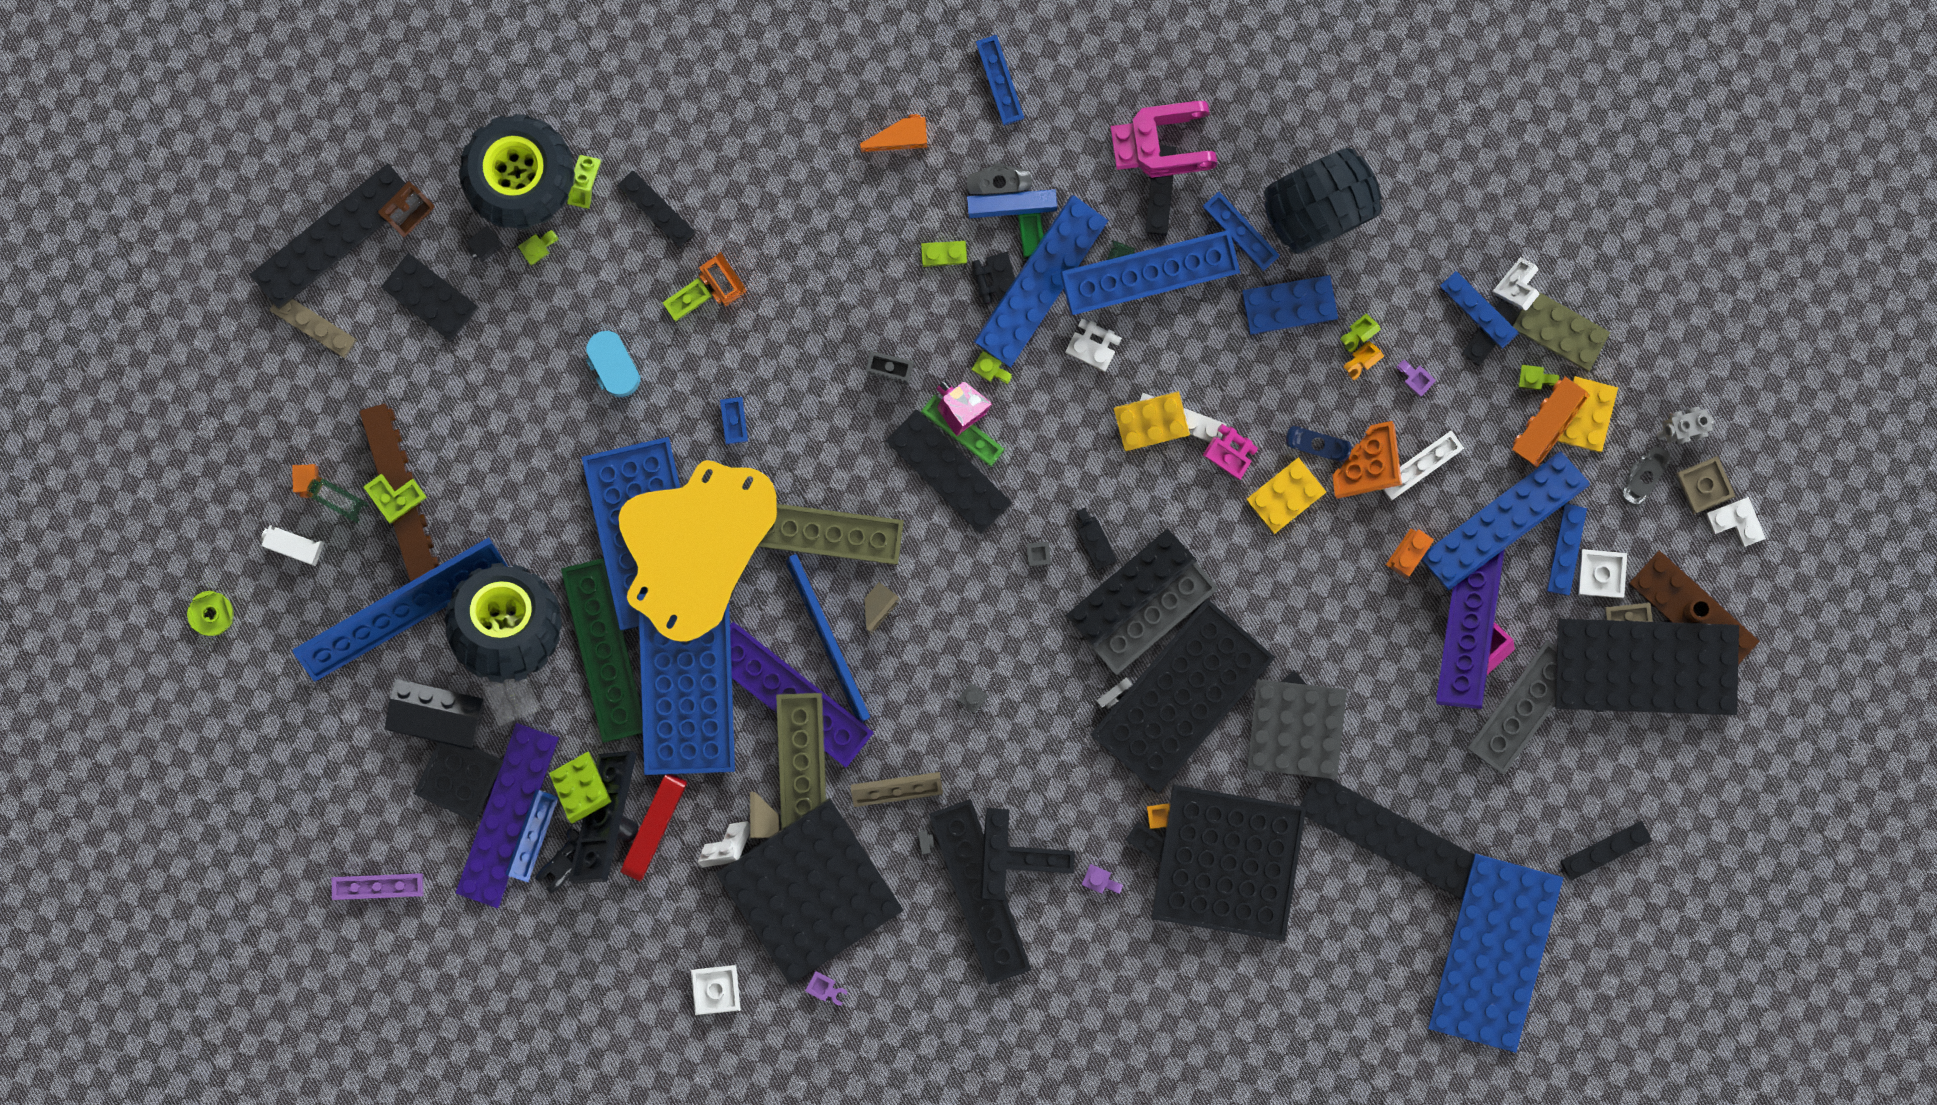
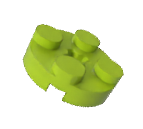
[187,591,234,636]

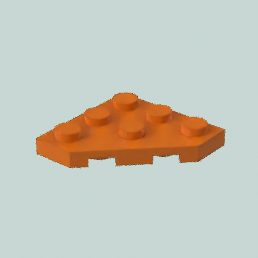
[1332,421,1402,499]

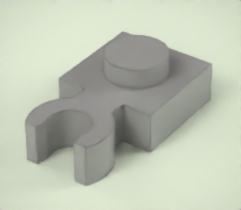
[1096,677,1132,709]

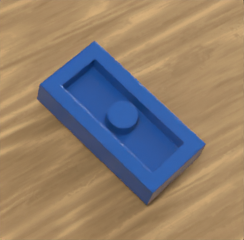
[720,397,748,445]

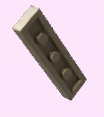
[269,299,357,358]
[850,772,943,807]

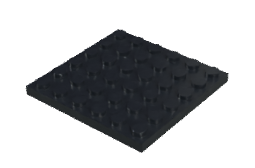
[1151,785,1306,941]
[716,798,904,985]

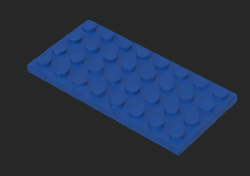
[581,437,681,631]
[638,594,735,775]
[1428,853,1564,1053]

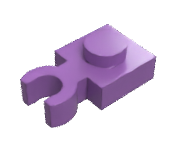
[805,971,848,1005]

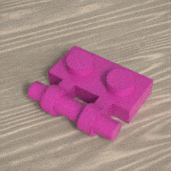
[1202,424,1258,480]

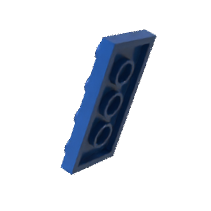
[1242,275,1338,335]

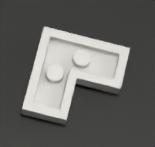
[1493,257,1539,311]
[1706,497,1765,547]
[698,821,750,867]

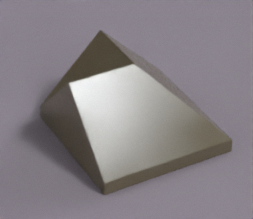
[864,582,900,635]
[750,792,780,839]

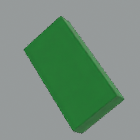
[1018,213,1043,259]

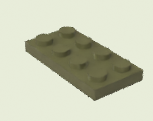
[1512,292,1611,372]

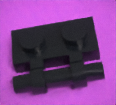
[971,251,1015,305]

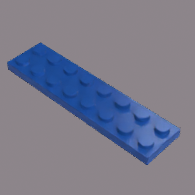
[973,195,1109,368]
[1060,230,1240,315]
[1421,451,1590,591]

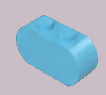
[586,331,641,397]

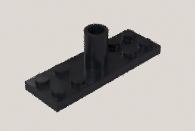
[568,751,638,884]

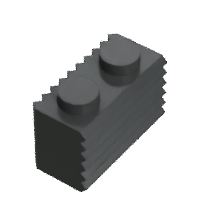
[866,351,914,385]

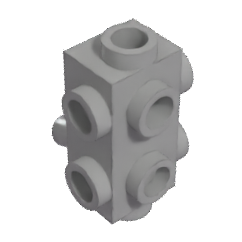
[1657,406,1714,445]

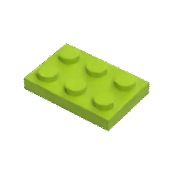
[549,752,611,824]

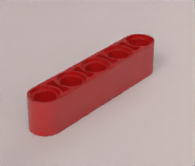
[620,774,688,882]

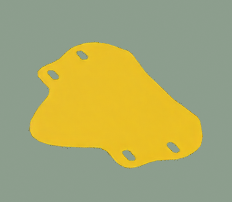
[619,460,777,642]

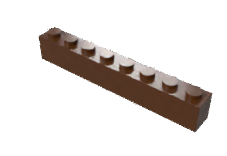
[360,403,440,582]

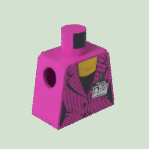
[936,380,992,436]

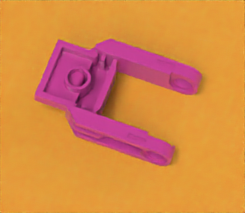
[1110,101,1218,178]

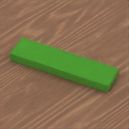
[921,394,1005,467]

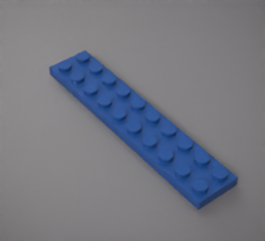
[292,537,508,682]

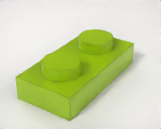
[921,241,967,267]
[662,278,712,322]

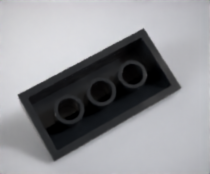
[384,679,484,750]

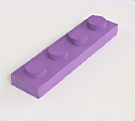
[331,873,424,900]

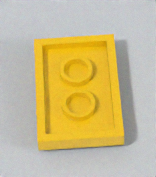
[1557,376,1618,453]
[1114,391,1190,451]
[1246,457,1326,534]

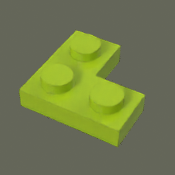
[364,474,427,524]

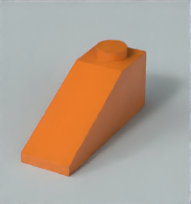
[860,114,927,152]

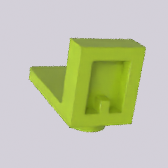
[567,155,601,209]

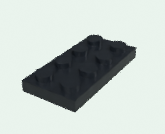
[381,252,479,342]

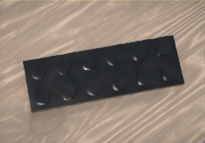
[885,409,1012,535]
[1066,528,1197,648]

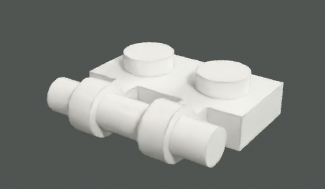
[1065,319,1122,372]

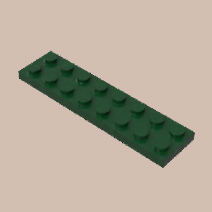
[561,558,643,743]

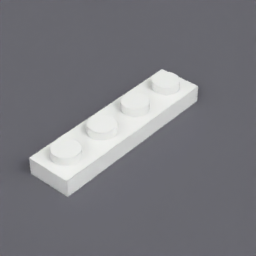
[1140,393,1226,443]
[1383,431,1464,501]

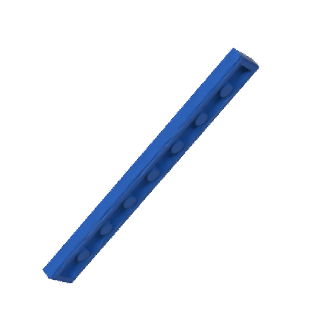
[785,554,870,723]

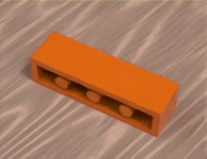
[1512,377,1590,468]

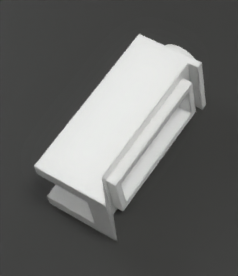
[261,525,324,566]

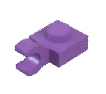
[1396,360,1436,397]
[1082,864,1123,894]

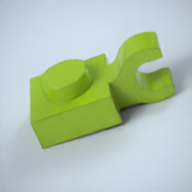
[518,230,559,266]
[1340,313,1381,352]
[971,351,1012,384]
[1518,365,1559,391]

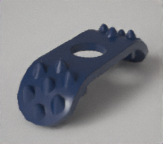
[1286,425,1352,462]

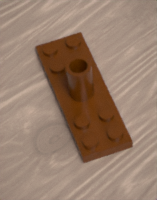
[1628,550,1760,665]

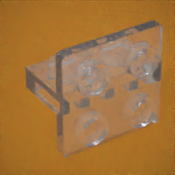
[482,676,540,726]

